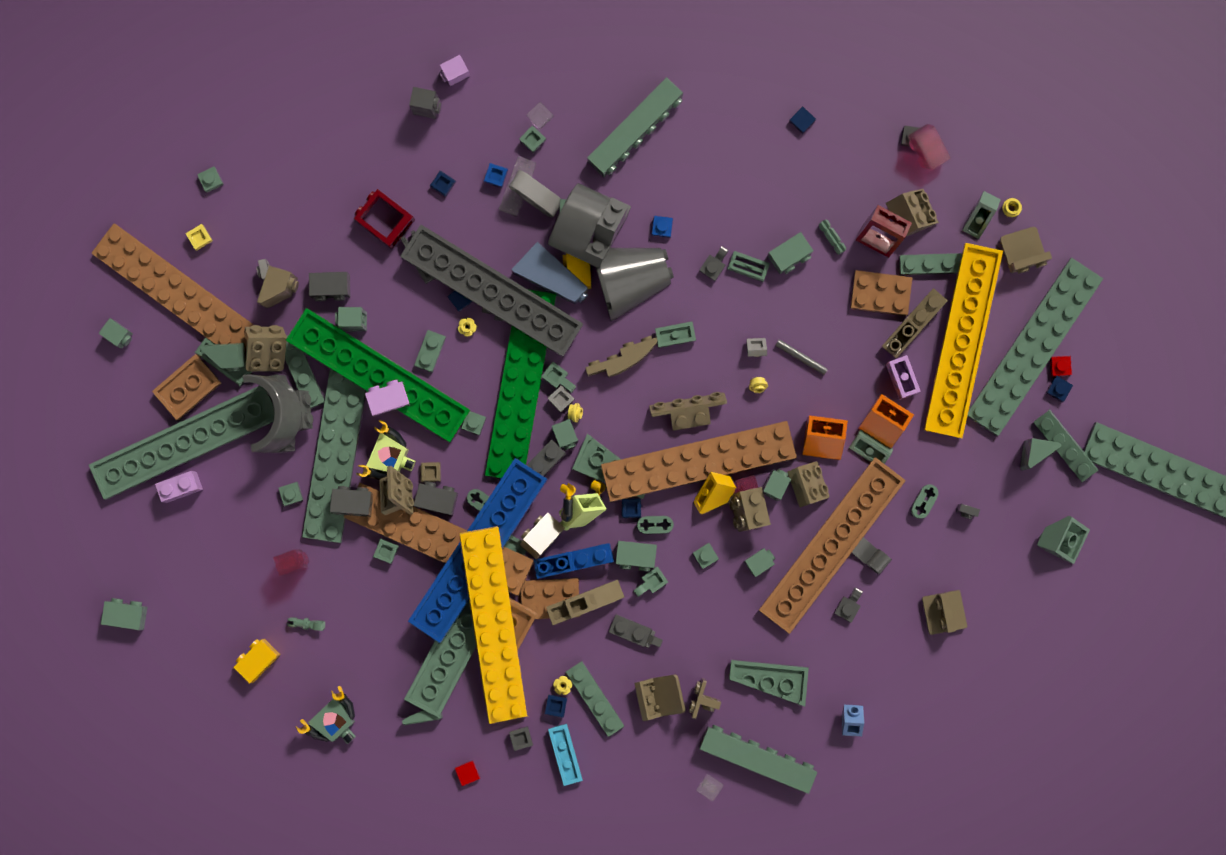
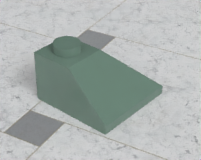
[1037,516,1090,564]

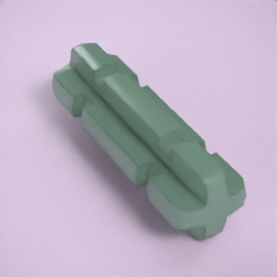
[819,219,846,255]

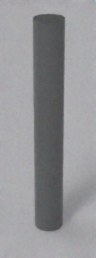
[775,339,828,375]

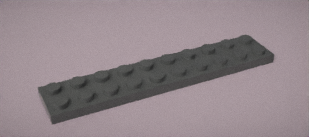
[400,224,583,357]

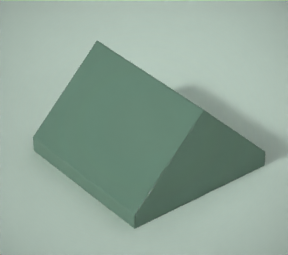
[1020,438,1062,471]

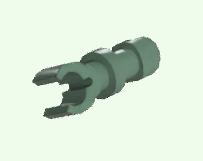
[287,617,325,631]

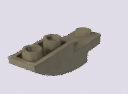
[882,288,948,358]
[585,336,658,378]
[546,579,625,625]

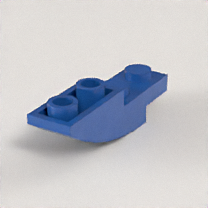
[534,543,614,579]

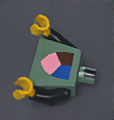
[295,686,356,744]

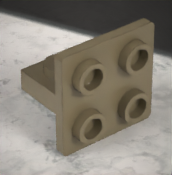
[787,461,830,507]
[380,466,414,515]
[922,590,967,635]
[688,678,721,719]

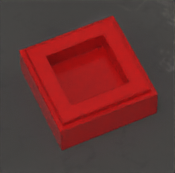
[455,760,480,786]

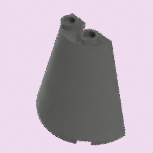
[596,248,674,321]

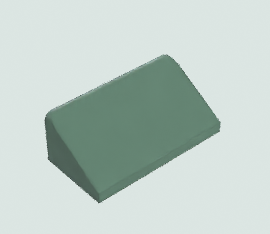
[849,430,893,464]

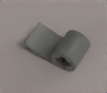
[852,537,892,575]

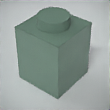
[99,318,133,349]
[552,419,578,450]
[744,548,775,577]

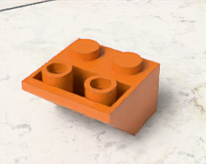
[858,394,914,449]
[802,415,848,460]

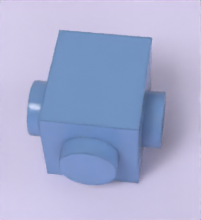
[841,705,864,737]

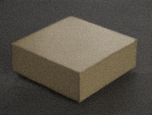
[421,462,441,482]

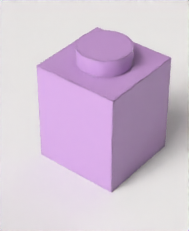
[439,55,470,86]

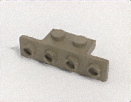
[649,392,727,431]

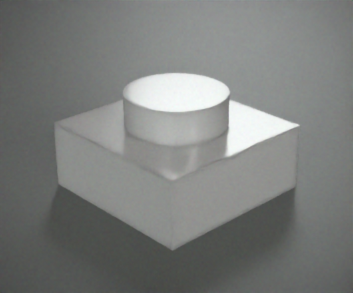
[256,259,270,280]
[746,338,767,357]
[548,385,575,412]

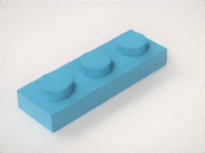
[548,723,583,786]

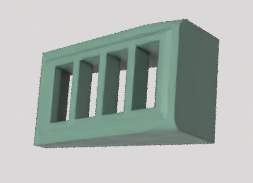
[402,710,443,725]

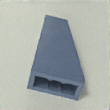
[511,242,588,305]

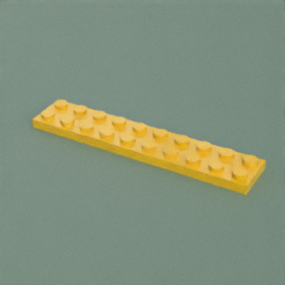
[924,243,1003,438]
[459,526,527,724]

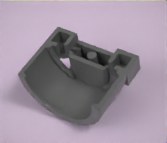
[548,183,631,268]
[243,374,313,453]

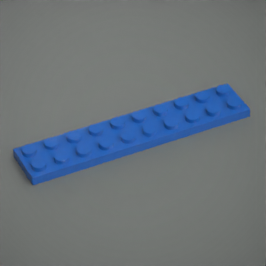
[408,458,548,643]

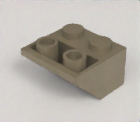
[886,189,939,236]

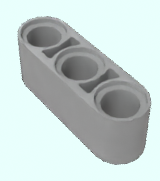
[508,170,561,218]

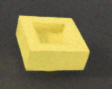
[185,224,213,251]

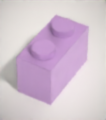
[886,355,921,400]
[365,380,410,416]
[155,471,203,503]

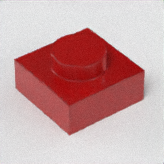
[1050,356,1072,377]

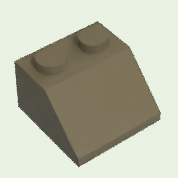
[257,266,299,309]

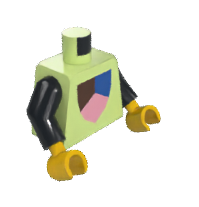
[356,420,416,480]
[559,480,606,531]

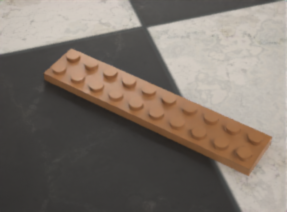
[92,223,254,359]
[601,421,797,502]
[759,457,906,634]
[344,483,534,596]

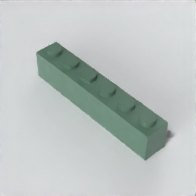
[587,77,683,177]
[699,724,817,794]

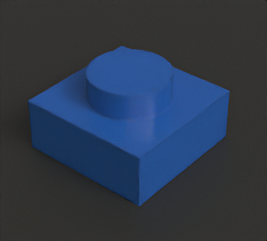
[484,163,508,188]
[652,216,673,238]

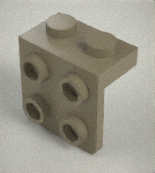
[1000,227,1052,274]
[244,325,287,371]
[728,487,771,532]
[634,674,685,721]

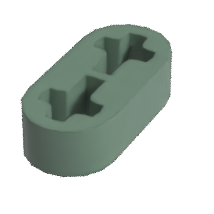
[911,484,938,519]
[467,489,489,511]
[637,516,674,534]

